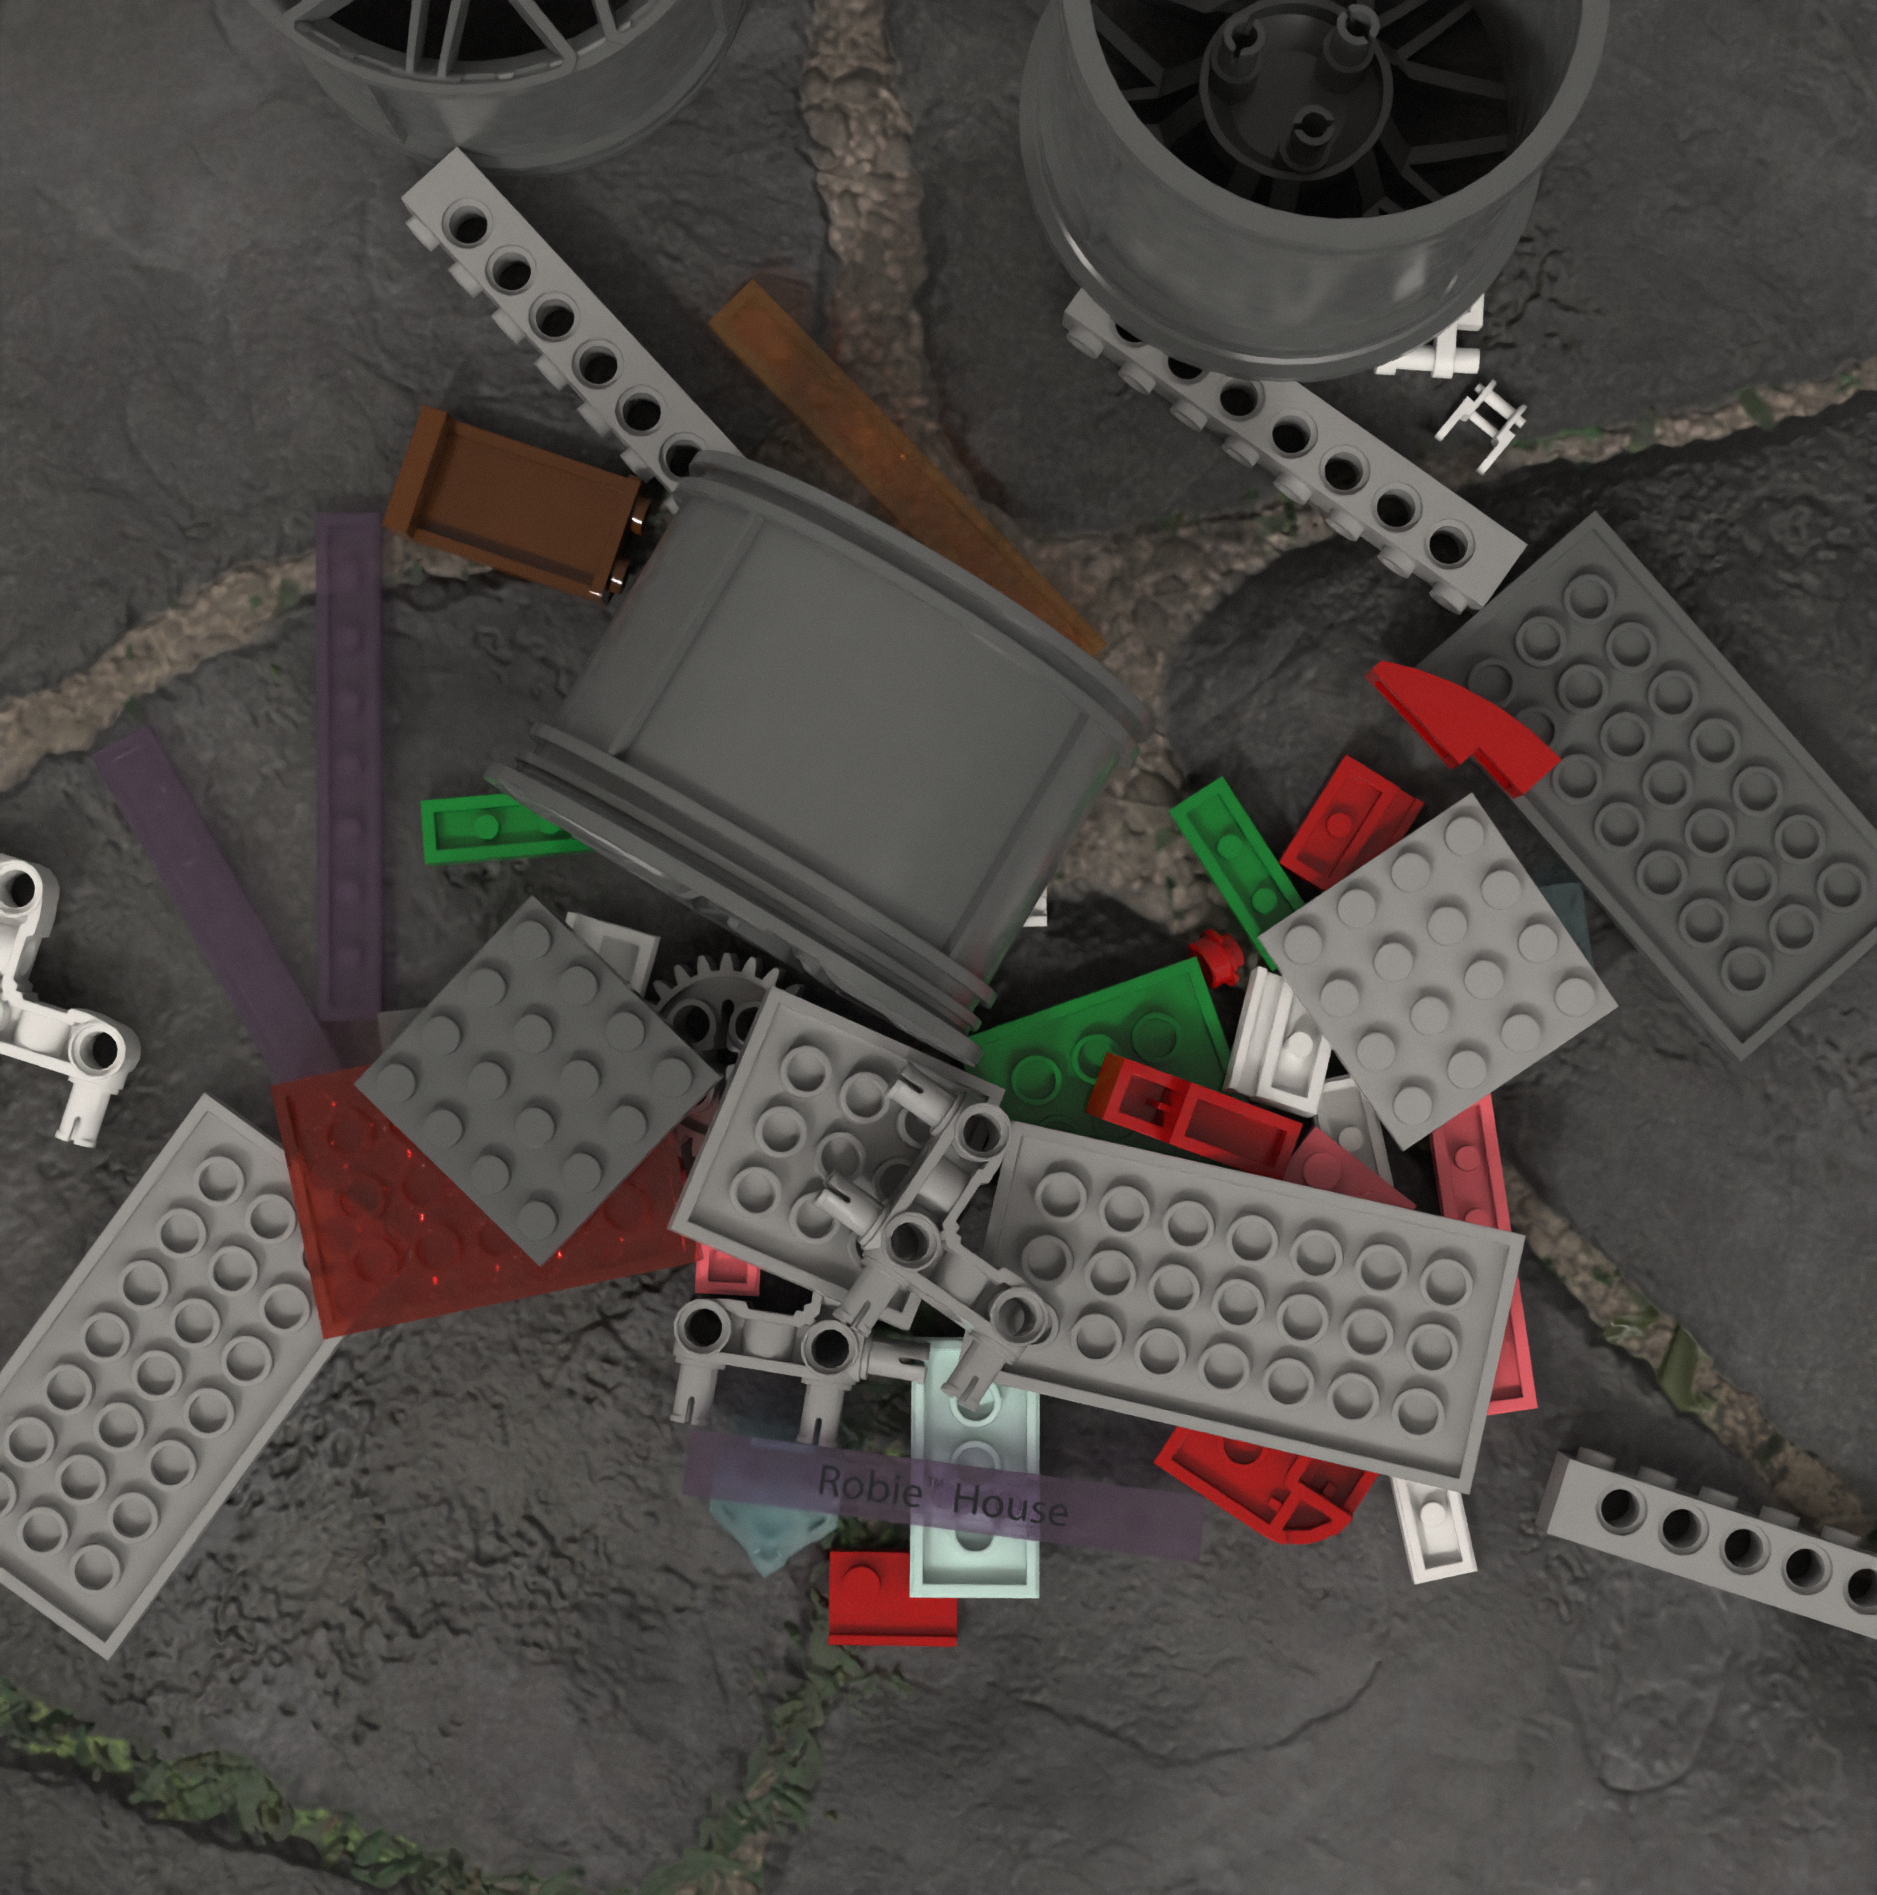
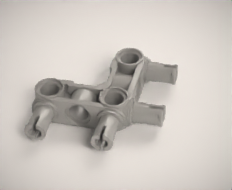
[812,1061,1048,1412]
[670,1292,931,1448]

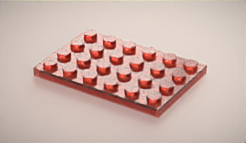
[271,1063,704,1340]

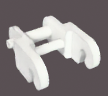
[1434,379,1527,476]

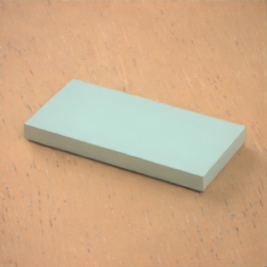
[910,1337,1040,1598]

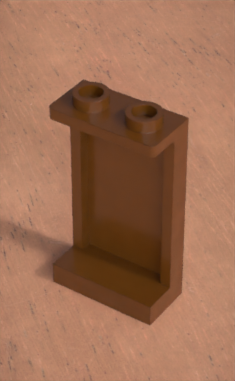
[382,404,653,607]

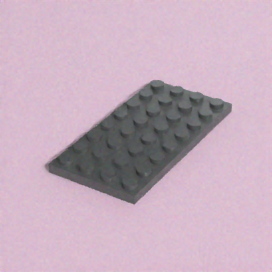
[1414,510,1877,1062]

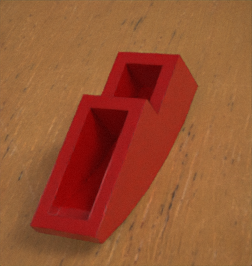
[1364,660,1562,799]
[1085,1052,1303,1180]

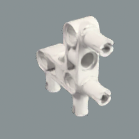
[0,853,141,1148]

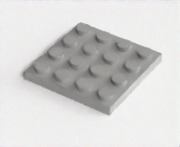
[1257,793,1619,1151]
[666,986,1006,1330]

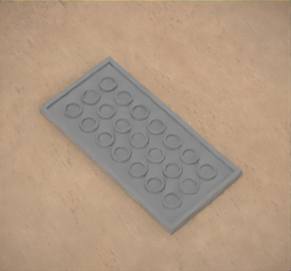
[0,1092,413,1661]
[958,1120,1526,1495]

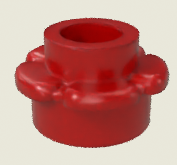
[1188,928,1244,989]

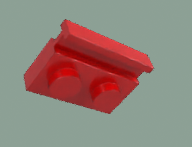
[1278,754,1425,893]
[828,1548,957,1647]

